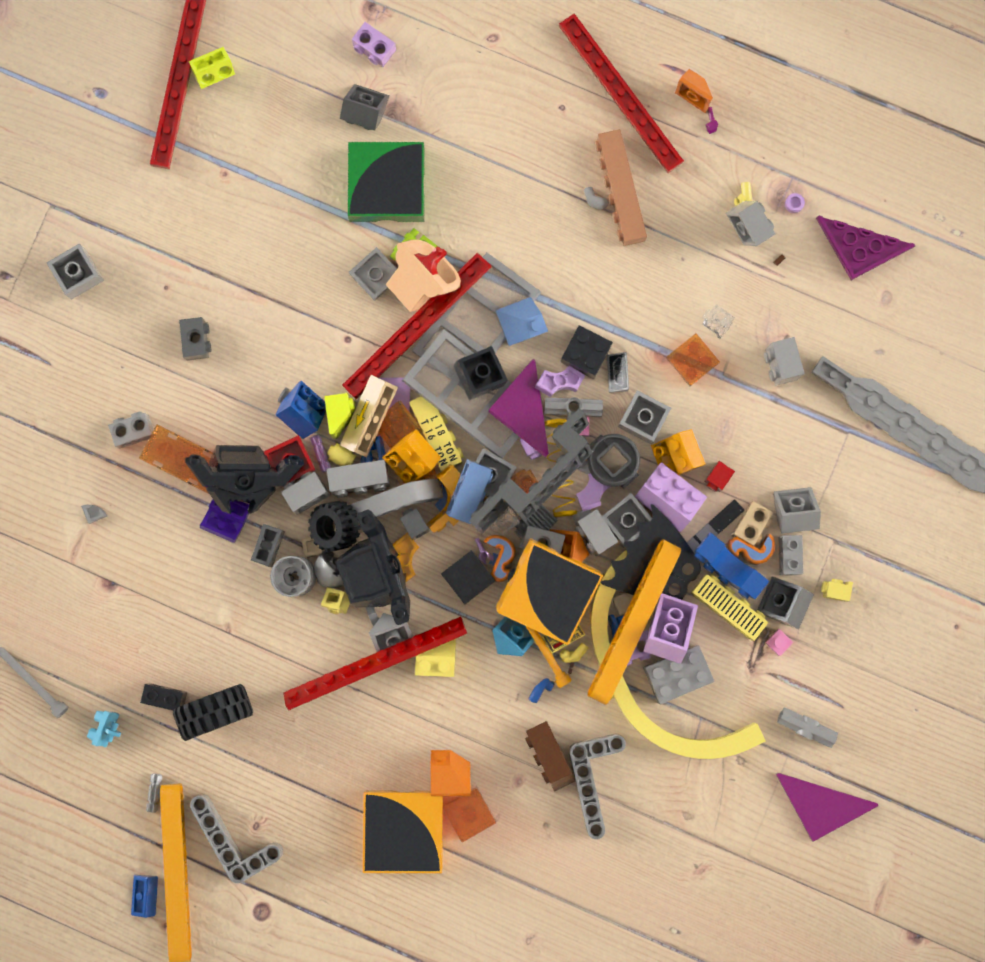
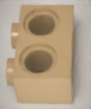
[731,501,773,546]

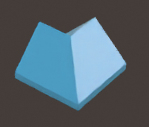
[492,616,540,656]

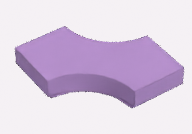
[534,366,585,397]
[576,474,610,512]

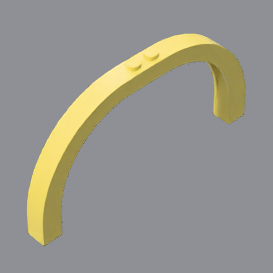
[590,550,766,759]

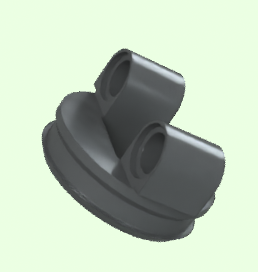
[587,434,640,489]

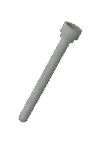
[0,647,69,719]

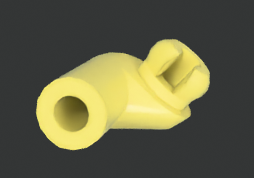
[734,182,752,206]
[560,643,589,663]

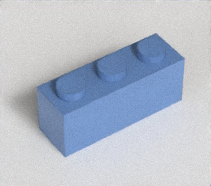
[446,459,493,524]

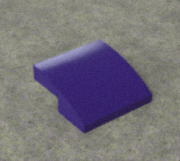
[200,499,250,544]

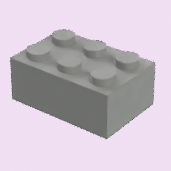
[326,460,390,498]
[643,645,715,704]

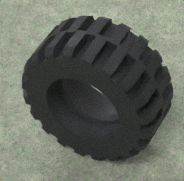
[173,684,253,741]

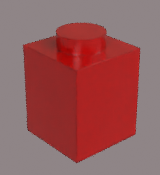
[704,461,735,492]

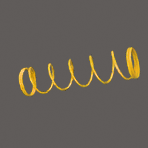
[544,419,577,517]

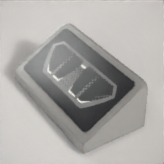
[607,352,629,393]

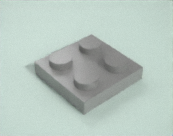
[349,247,397,301]

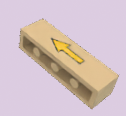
[340,375,398,457]

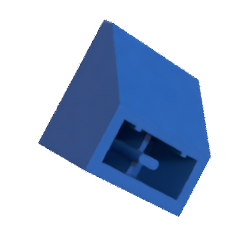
[276,381,326,439]

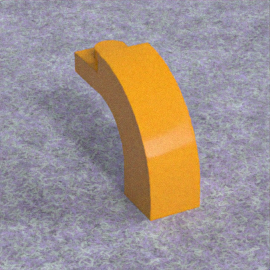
[426,464,461,533]

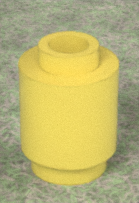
[327,443,356,466]

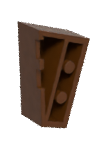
[525,721,575,792]

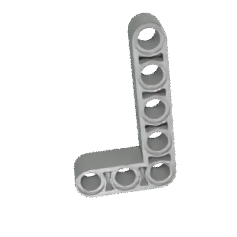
[350,479,443,524]
[569,734,626,839]
[190,794,283,883]

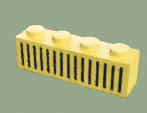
[691,574,768,641]

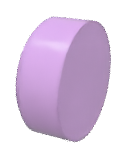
[785,193,805,213]

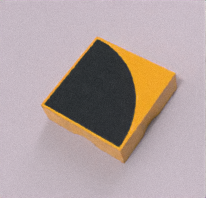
[495,538,603,645]
[363,790,443,873]

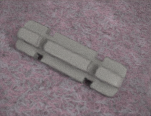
[146,773,162,813]

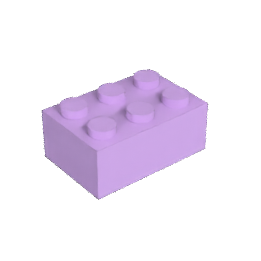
[635,462,707,533]
[643,593,698,664]

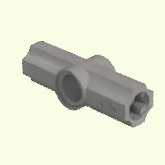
[545,397,603,417]
[777,708,838,748]

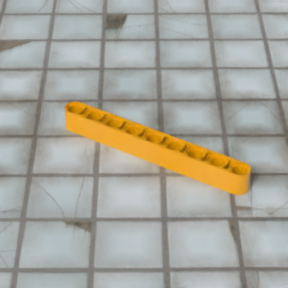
[587,539,681,705]
[160,784,192,962]

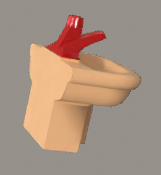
[386,240,461,312]

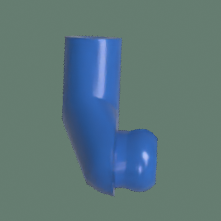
[529,678,554,703]

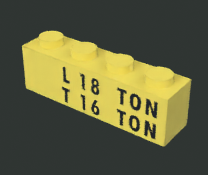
[409,397,464,471]

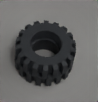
[308,501,361,552]

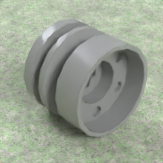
[270,556,316,597]

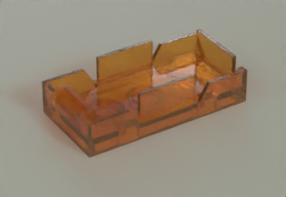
[139,424,213,494]

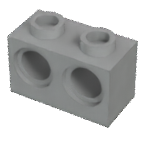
[108,412,156,449]
[779,535,803,575]

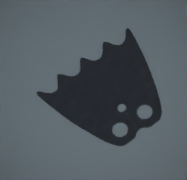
[601,504,701,600]

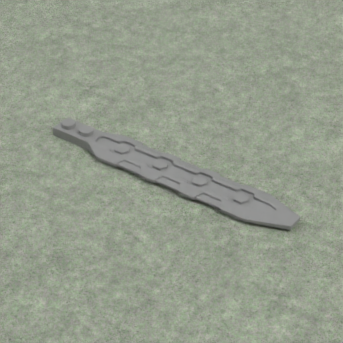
[811,356,985,493]

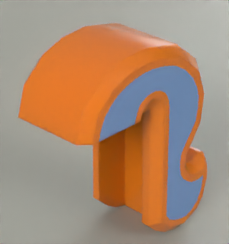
[726,533,776,565]
[483,535,516,582]

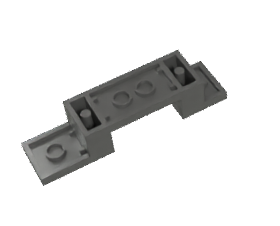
[469,408,592,535]

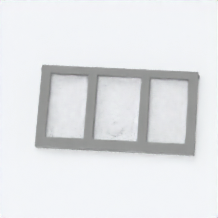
[412,252,541,391]
[402,329,519,459]

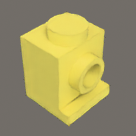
[821,579,853,602]
[321,587,350,614]

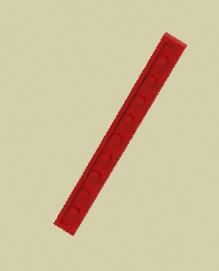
[150,0,206,170]
[559,13,684,173]
[342,253,491,399]
[283,616,468,711]

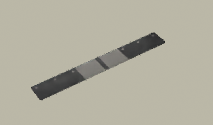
[670,499,744,575]

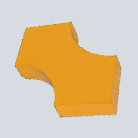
[393,532,419,583]

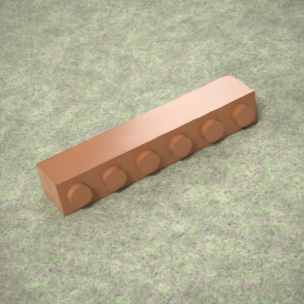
[595,129,647,246]

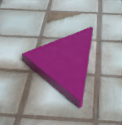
[816,215,915,281]
[488,359,549,458]
[776,773,879,842]

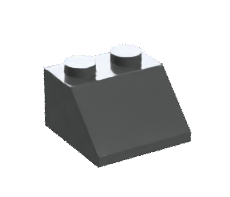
[340,84,390,131]
[757,577,814,630]

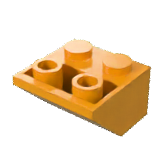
[382,429,441,484]
[650,429,706,475]

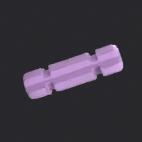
[310,435,331,472]

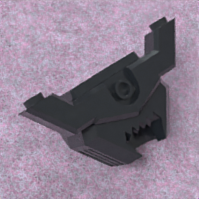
[184,445,304,514]
[336,509,410,625]

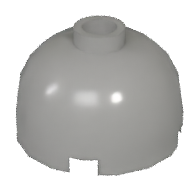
[314,551,344,588]

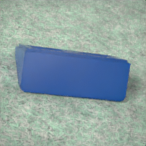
[131,875,158,918]

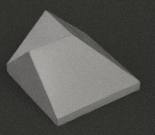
[369,613,413,652]

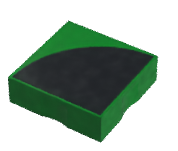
[348,142,425,222]

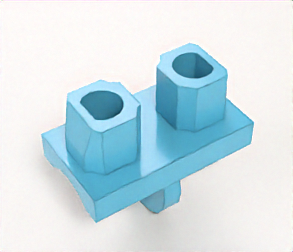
[87,711,121,747]

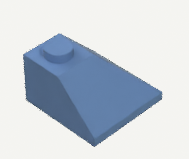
[495,297,548,346]

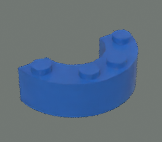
[694,532,769,599]

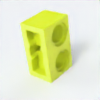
[189,47,235,89]

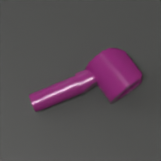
[706,107,718,134]

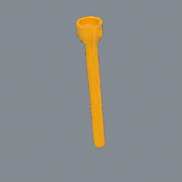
[526,626,572,688]

